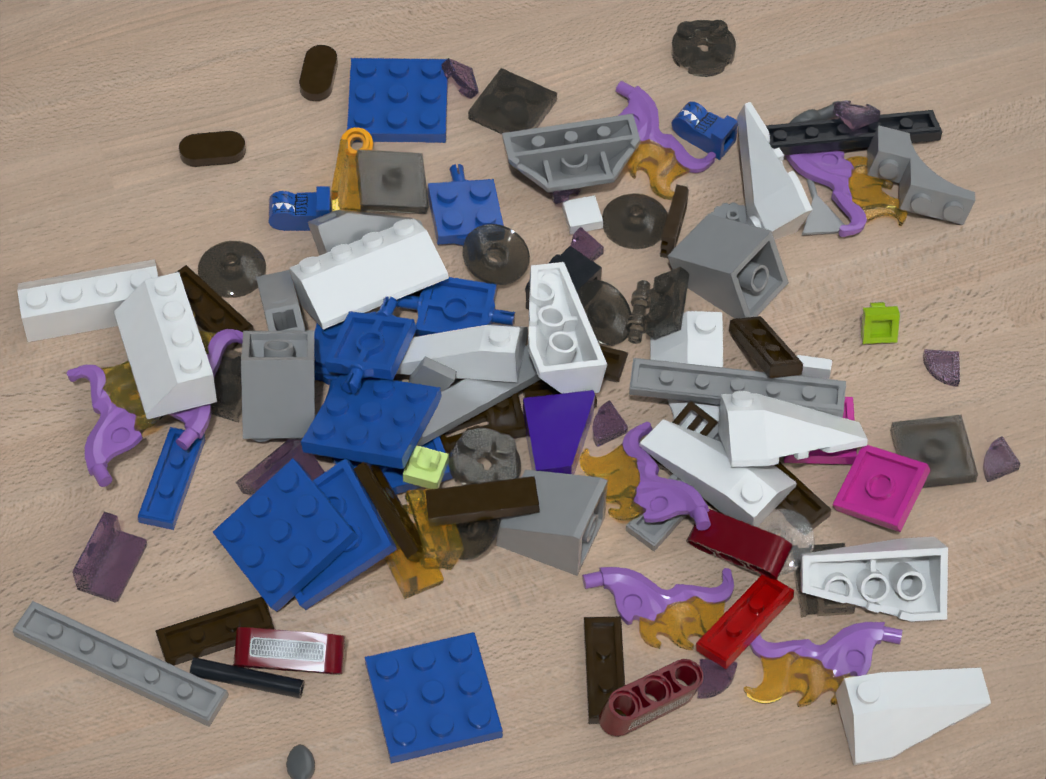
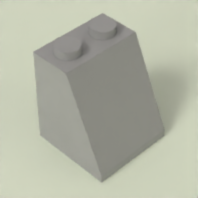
[668,214,789,319]
[241,330,315,442]
[493,470,608,576]

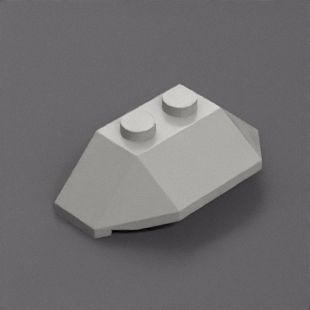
[502,114,640,192]

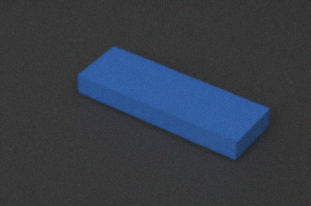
[138,427,206,530]

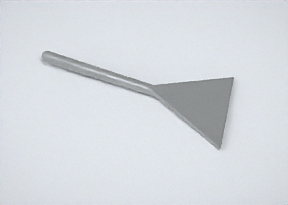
[802,178,845,235]

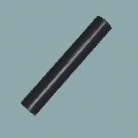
[190,657,305,699]

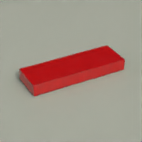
[696,575,794,669]

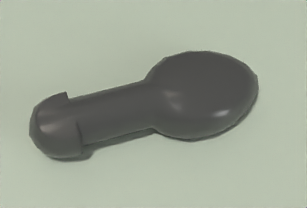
[789,101,846,123]
[286,744,315,779]

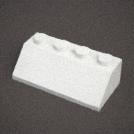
[289,218,449,329]
[17,259,158,342]
[114,272,217,419]

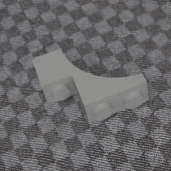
[867,125,975,225]

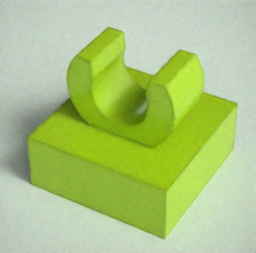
[861,302,900,344]

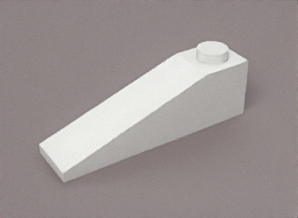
[737,102,813,240]
[528,262,607,394]
[650,311,723,433]
[396,324,528,383]
[718,391,868,467]
[639,419,797,527]
[801,537,948,622]
[835,668,991,765]

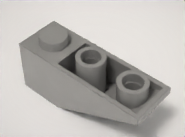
[308,209,423,255]
[256,270,305,331]

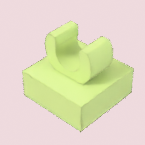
[403,445,449,489]

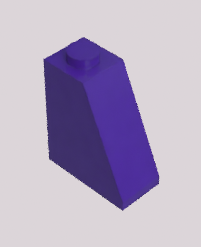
[523,390,595,475]

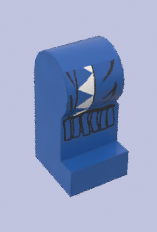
[671,101,738,160]
[268,186,332,231]

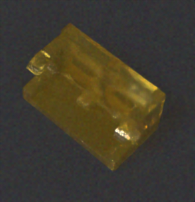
[403,489,464,570]

